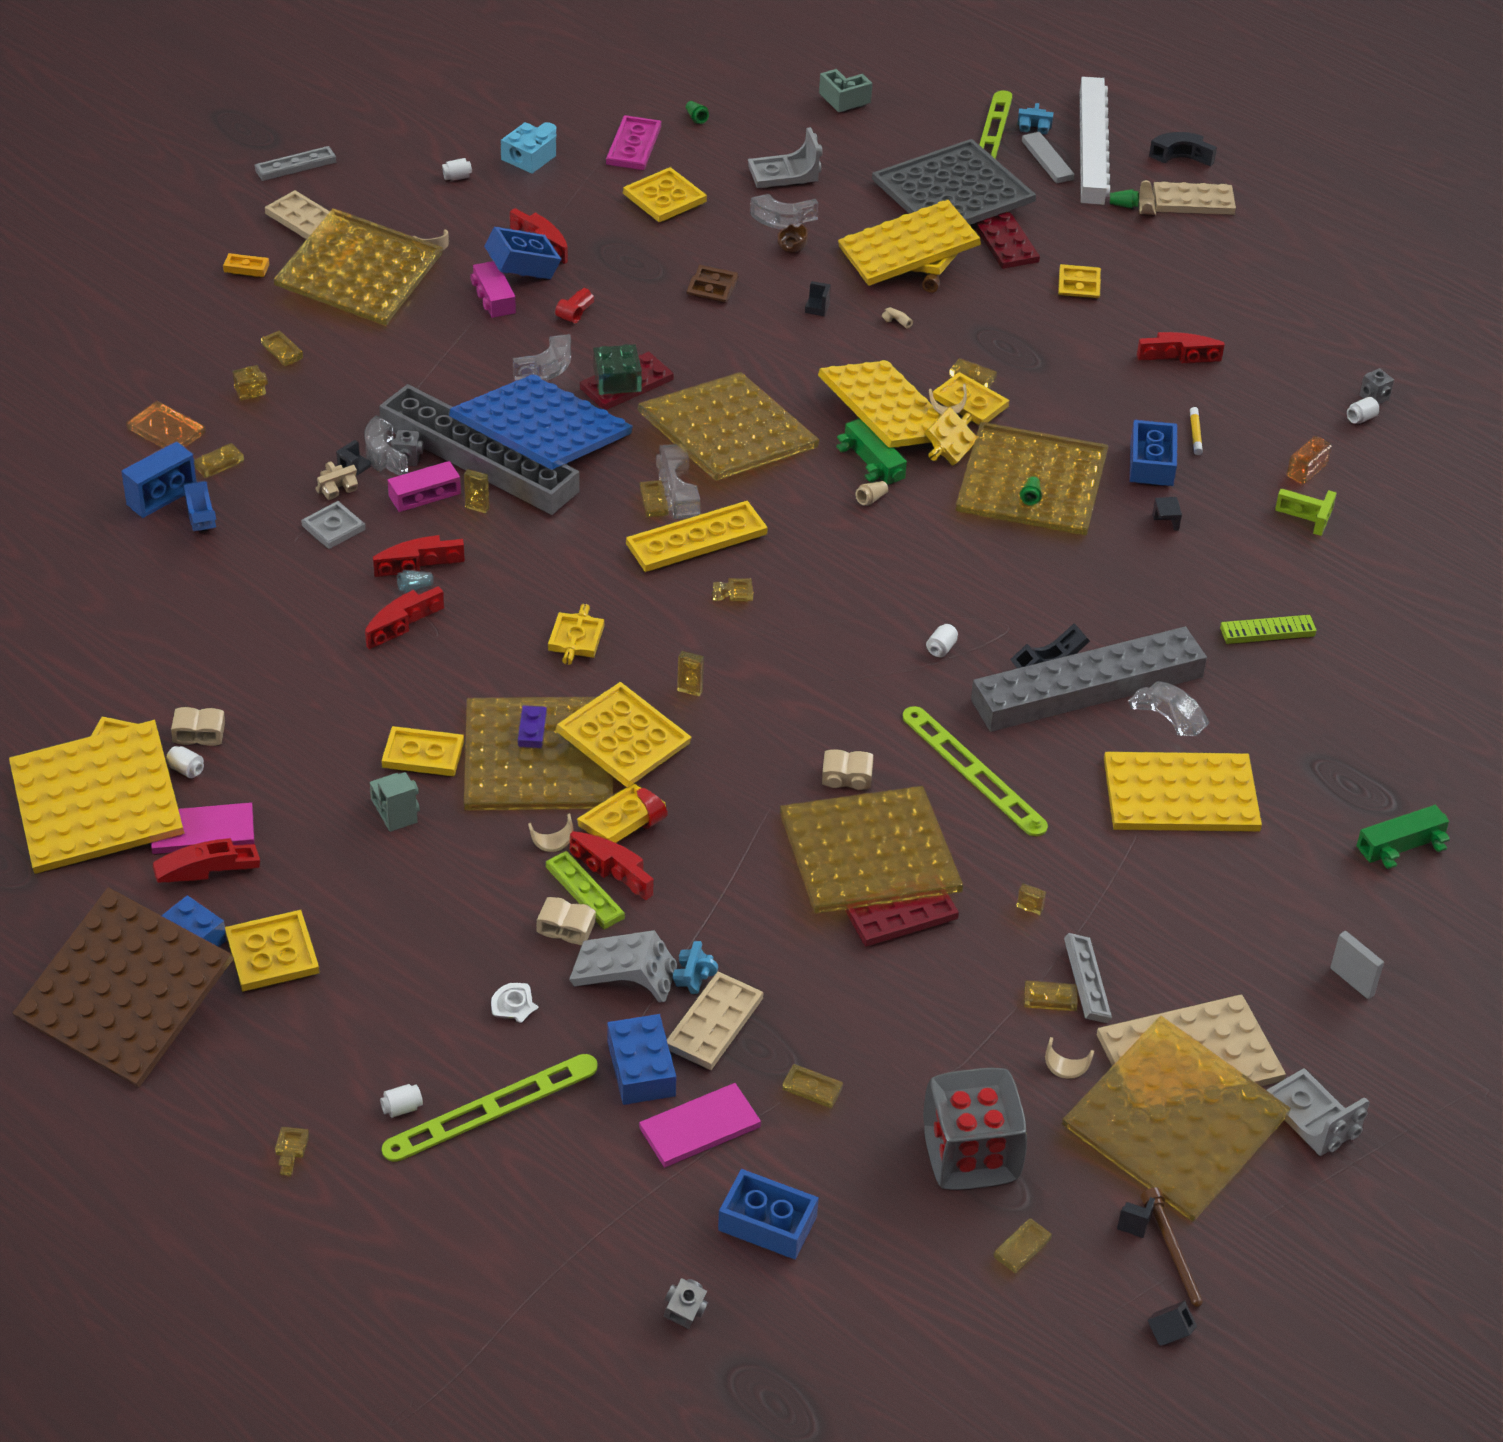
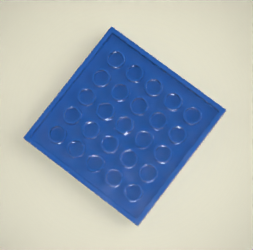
[449,375,633,470]

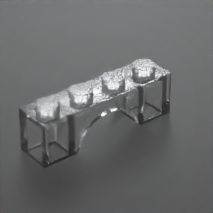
[656,443,700,519]

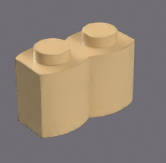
[171,707,225,746]
[822,750,873,790]
[537,897,596,945]

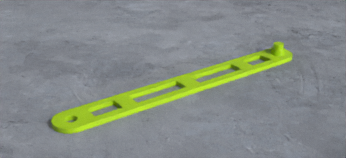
[979,90,1012,159]
[903,706,1048,836]
[382,1054,598,1162]

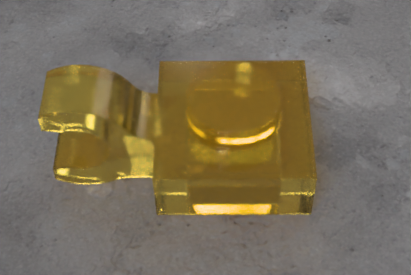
[712,578,753,601]
[275,1127,309,1176]

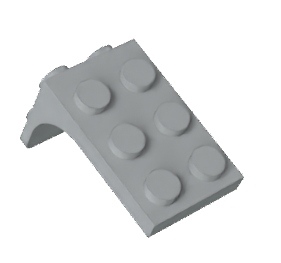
[748,127,823,188]
[569,930,677,1002]
[1263,1068,1369,1156]

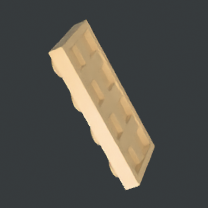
[1153,182,1236,215]
[265,190,350,248]
[667,972,763,1070]

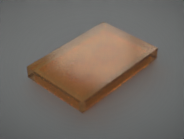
[126,401,206,448]

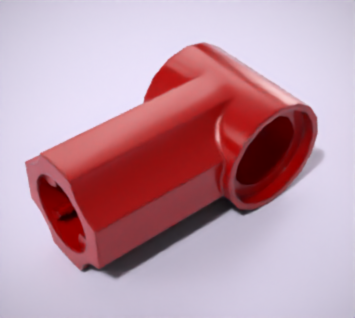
[555,288,594,324]

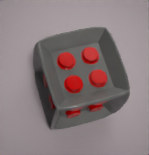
[923,1068,1027,1190]

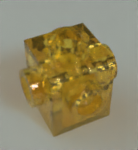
[233,365,268,400]

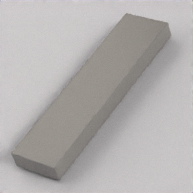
[1022,132,1074,183]
[255,146,336,181]
[1064,933,1112,1023]

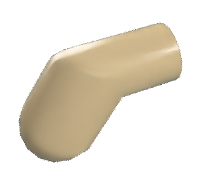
[882,307,913,329]

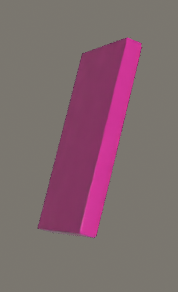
[606,115,661,170]
[152,803,254,854]
[639,1083,761,1168]

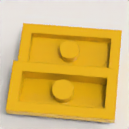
[1058,264,1101,298]

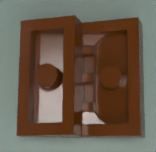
[687,265,739,302]

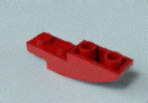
[510,208,568,264]
[1137,332,1225,363]
[373,535,465,577]
[365,586,444,649]
[569,831,654,900]
[152,838,260,883]

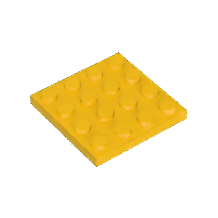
[555,682,692,788]

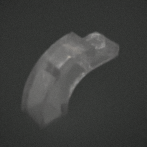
[750,194,819,229]
[513,334,571,381]
[364,415,408,476]
[1128,681,1209,736]

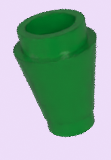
[685,101,709,124]
[1110,189,1139,209]
[1020,477,1042,506]

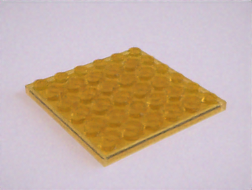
[274,208,443,326]
[638,372,819,481]
[955,422,1109,535]
[464,697,613,810]
[780,786,963,913]
[1062,1015,1291,1222]

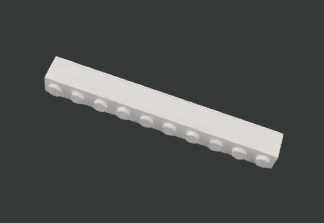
[1080,77,1110,205]

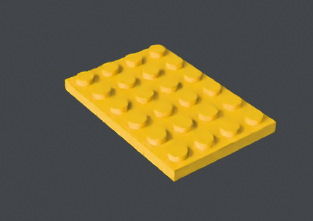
[838,200,981,286]
[818,360,941,448]
[1104,752,1262,831]

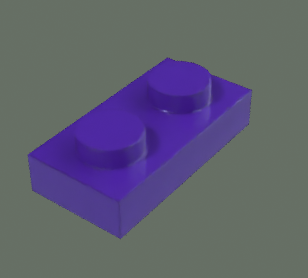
[518,705,547,748]

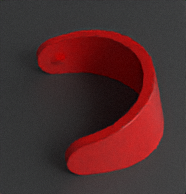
[637,788,668,829]

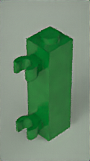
[836,419,907,485]
[1356,805,1450,869]

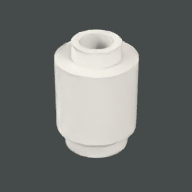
[442,158,472,181]
[1347,397,1379,424]
[926,624,958,657]
[166,746,204,778]
[380,1084,423,1118]

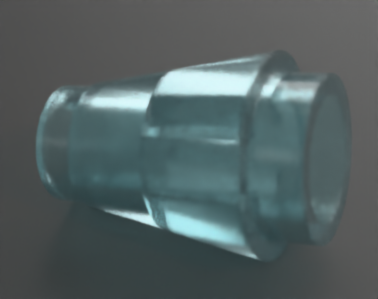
[397,570,433,593]

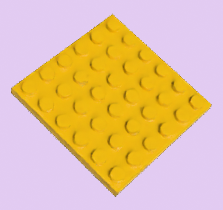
[9,720,185,874]

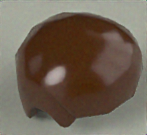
[778,224,808,253]

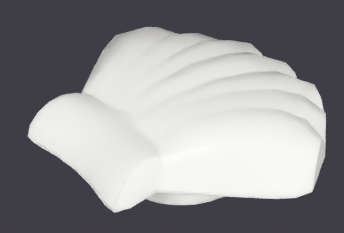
[491,983,538,1023]

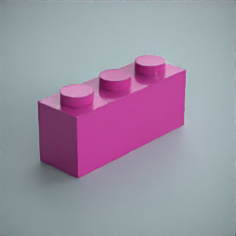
[471,261,516,318]
[388,461,461,512]

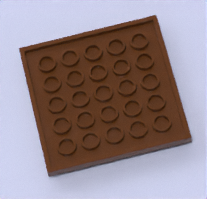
[12,887,234,1088]

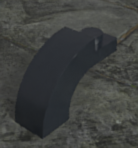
[1149,132,1217,167]
[1010,623,1090,669]

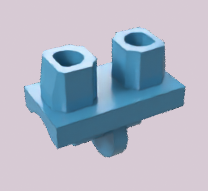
[1017,103,1054,134]
[673,941,718,994]

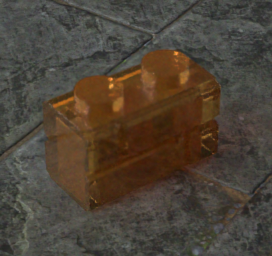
[1287,436,1332,484]

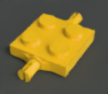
[924,407,978,466]
[548,604,604,665]

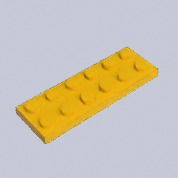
[626,500,768,572]

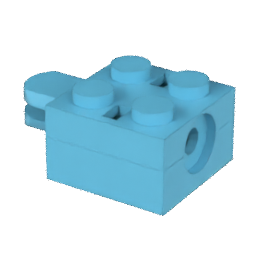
[501,122,556,173]

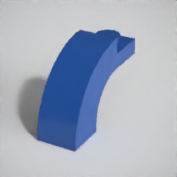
[183,481,216,531]

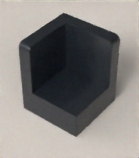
[805,281,831,317]
[336,440,371,476]
[1152,497,1182,531]
[1117,1197,1155,1238]
[1147,1301,1197,1346]

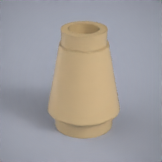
[855,481,888,505]

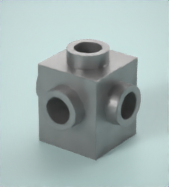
[1360,368,1394,404]
[391,430,424,466]
[663,1278,708,1329]

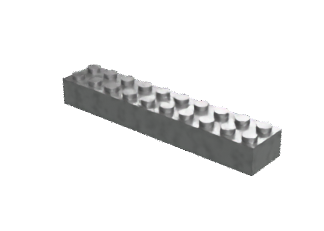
[379,384,579,515]
[971,626,1207,732]

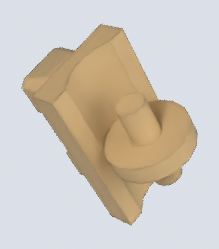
[316,462,358,500]

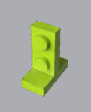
[1275,489,1337,536]

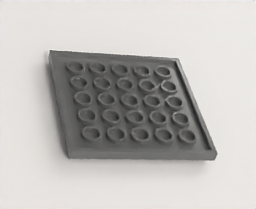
[872,139,1036,225]

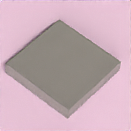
[301,501,365,549]
[1330,931,1384,999]

